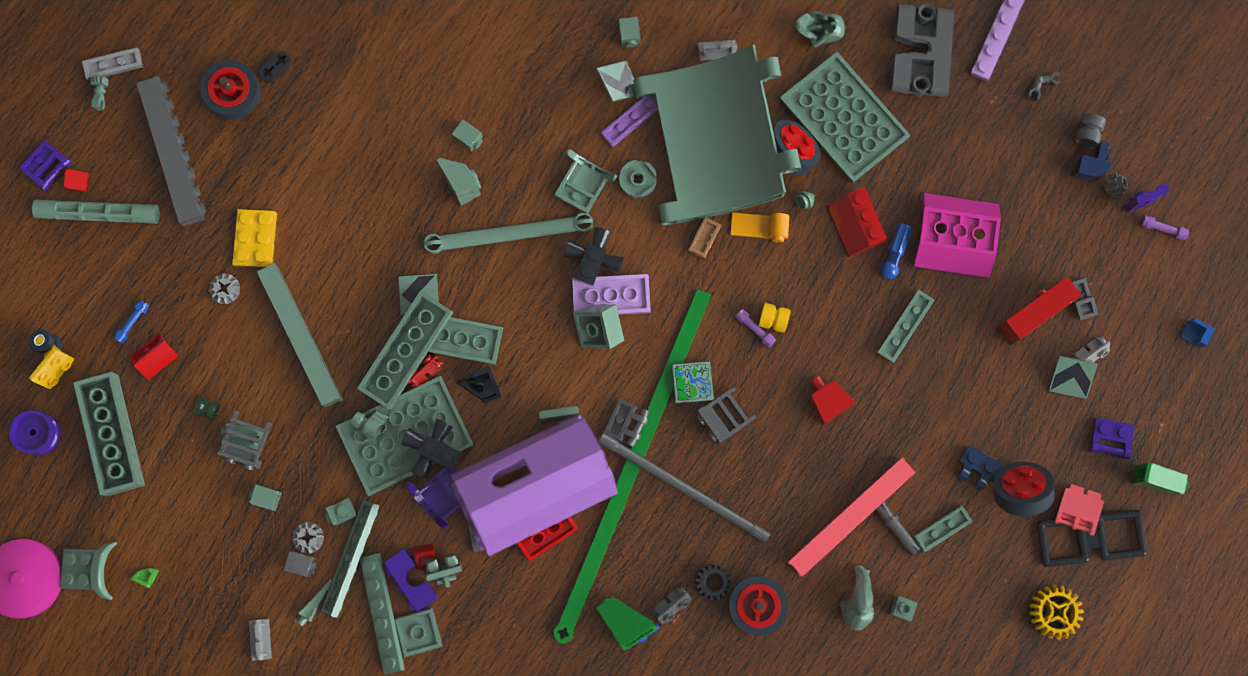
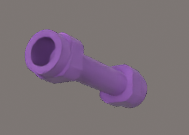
[1141,216,1189,241]
[735,309,776,348]

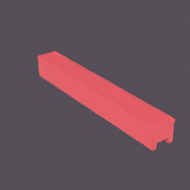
[786,457,915,577]

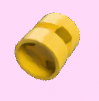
[758,303,791,333]

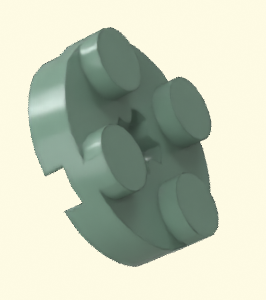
[619,160,656,199]

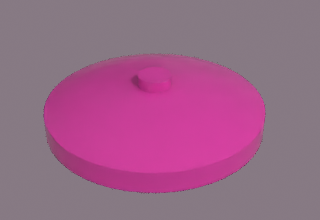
[0,539,62,618]

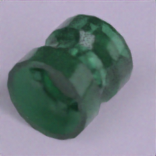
[194,397,220,421]

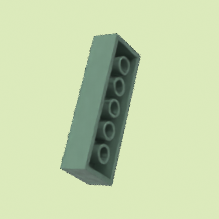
[73,372,145,497]

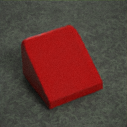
[64,169,89,192]
[414,544,435,571]

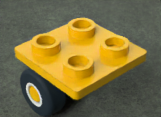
[29,329,74,389]

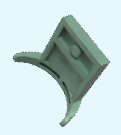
[555,149,617,214]
[60,542,117,600]

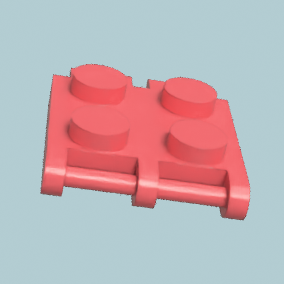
[1055,484,1104,536]

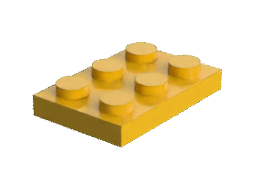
[232,209,277,268]

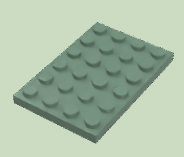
[779,52,910,184]
[336,376,474,496]

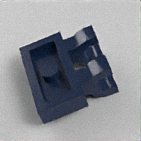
[957,445,1003,491]

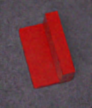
[129,333,178,380]

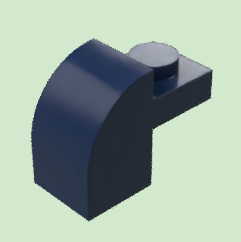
[1074,141,1112,181]

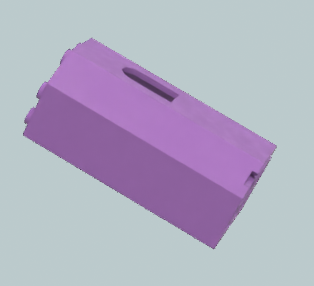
[450,414,617,556]

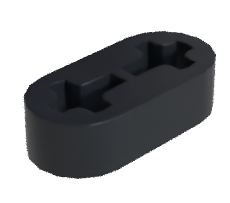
[259,51,291,83]

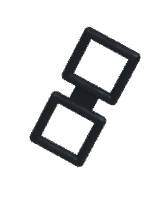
[1037,510,1147,567]

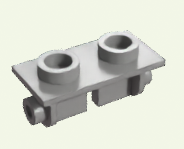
[698,40,737,61]
[1072,336,1110,363]
[249,619,272,661]

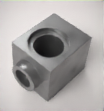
[284,551,317,577]

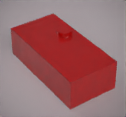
[998,277,1081,345]

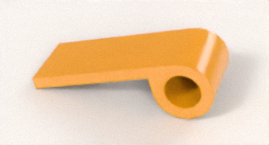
[731,213,790,243]

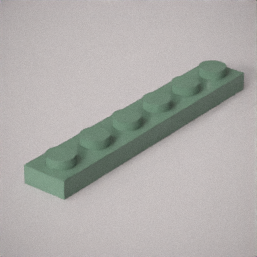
[321,500,379,618]
[360,553,405,675]

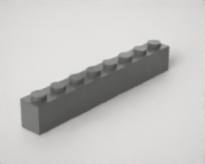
[137,76,206,227]

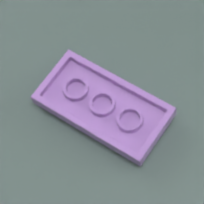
[572,274,651,315]

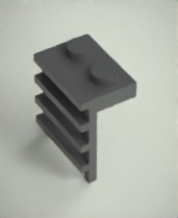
[696,386,757,445]
[217,411,272,471]

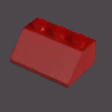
[827,187,887,257]
[517,516,578,561]

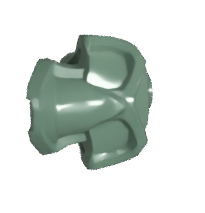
[796,11,845,47]

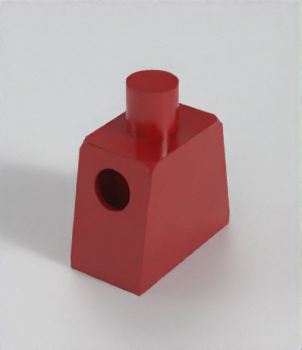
[810,376,855,425]

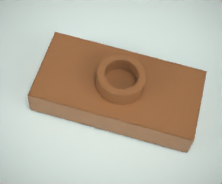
[688,217,722,259]

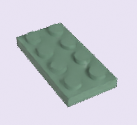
[428,317,503,366]

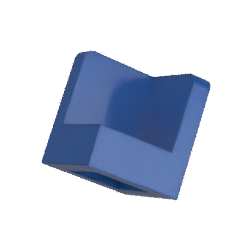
[1180,318,1215,348]

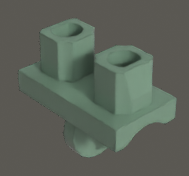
[426,553,462,588]

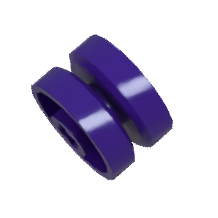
[9,410,62,455]

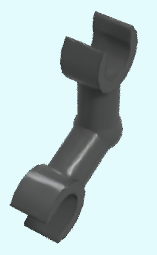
[1027,72,1061,101]

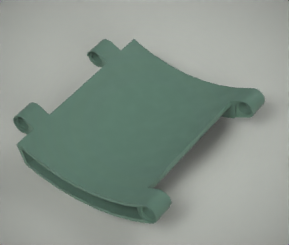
[633,45,801,225]

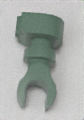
[90,76,109,110]

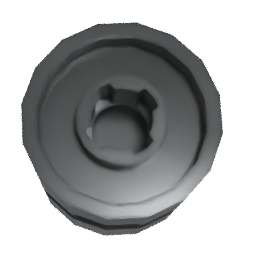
[1075,113,1106,147]

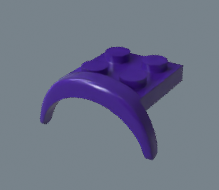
[407,467,460,529]

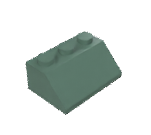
[437,158,481,206]

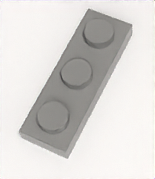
[82,48,143,81]

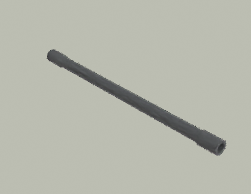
[598,433,771,543]

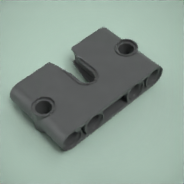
[890,3,954,98]

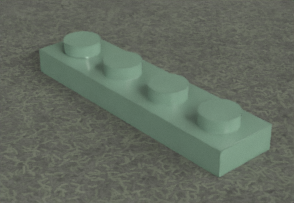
[877,290,935,364]

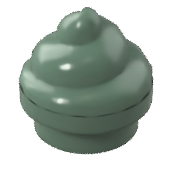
[795,191,815,210]

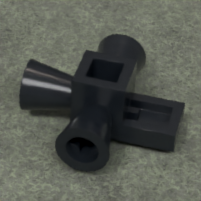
[564,227,624,286]
[401,419,462,480]

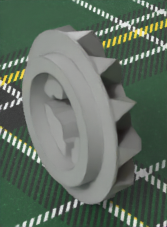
[209,273,240,304]
[292,522,324,553]

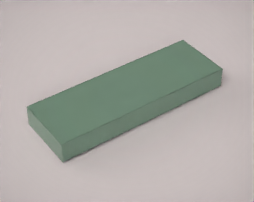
[912,505,973,553]

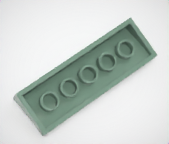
[357,291,453,410]

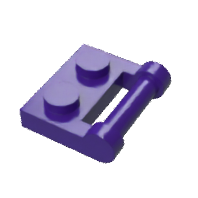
[19,140,72,191]
[1124,183,1169,213]
[1090,418,1135,460]

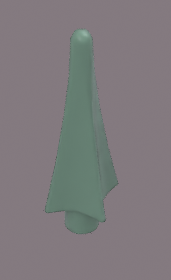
[297,579,333,626]

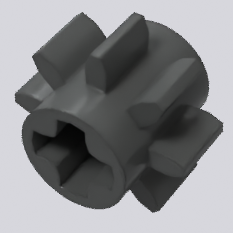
[1104,173,1128,197]

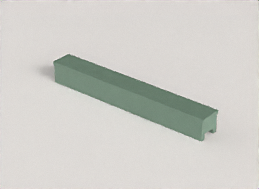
[257,262,343,408]

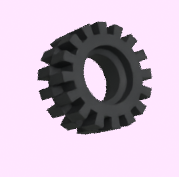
[695,564,731,600]

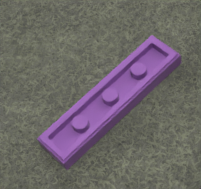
[600,95,658,147]

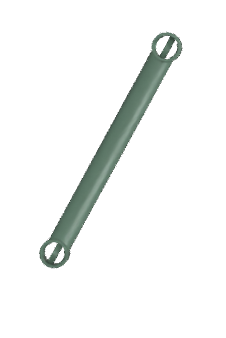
[424,213,593,254]

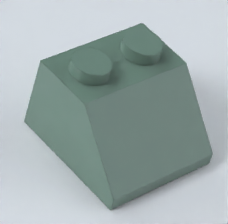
[573,304,624,349]

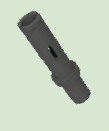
[875,502,921,556]

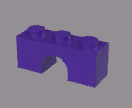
[384,549,439,612]

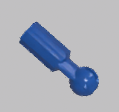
[880,223,913,280]

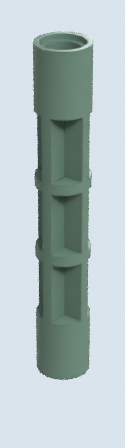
[32,200,159,224]

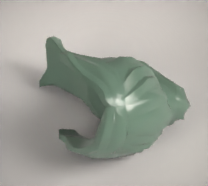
[840,565,874,630]

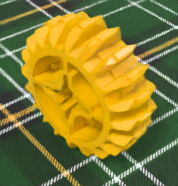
[1029,585,1084,639]

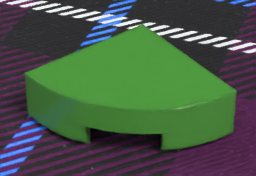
[131,568,159,588]

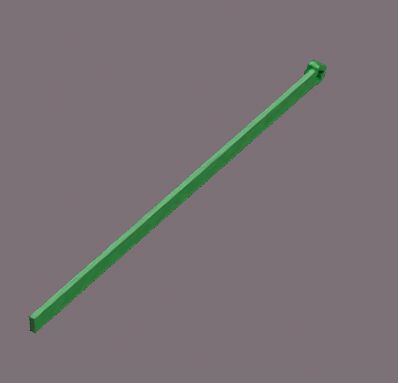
[554,289,711,643]

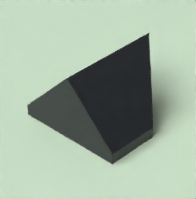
[456,366,501,404]

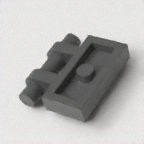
[604,399,649,447]

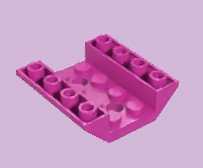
[914,193,1001,278]

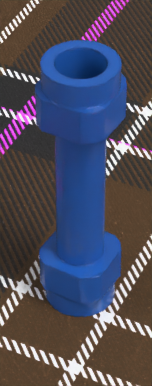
[113,299,149,344]

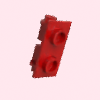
[408,353,443,389]

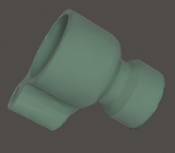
[351,411,388,440]

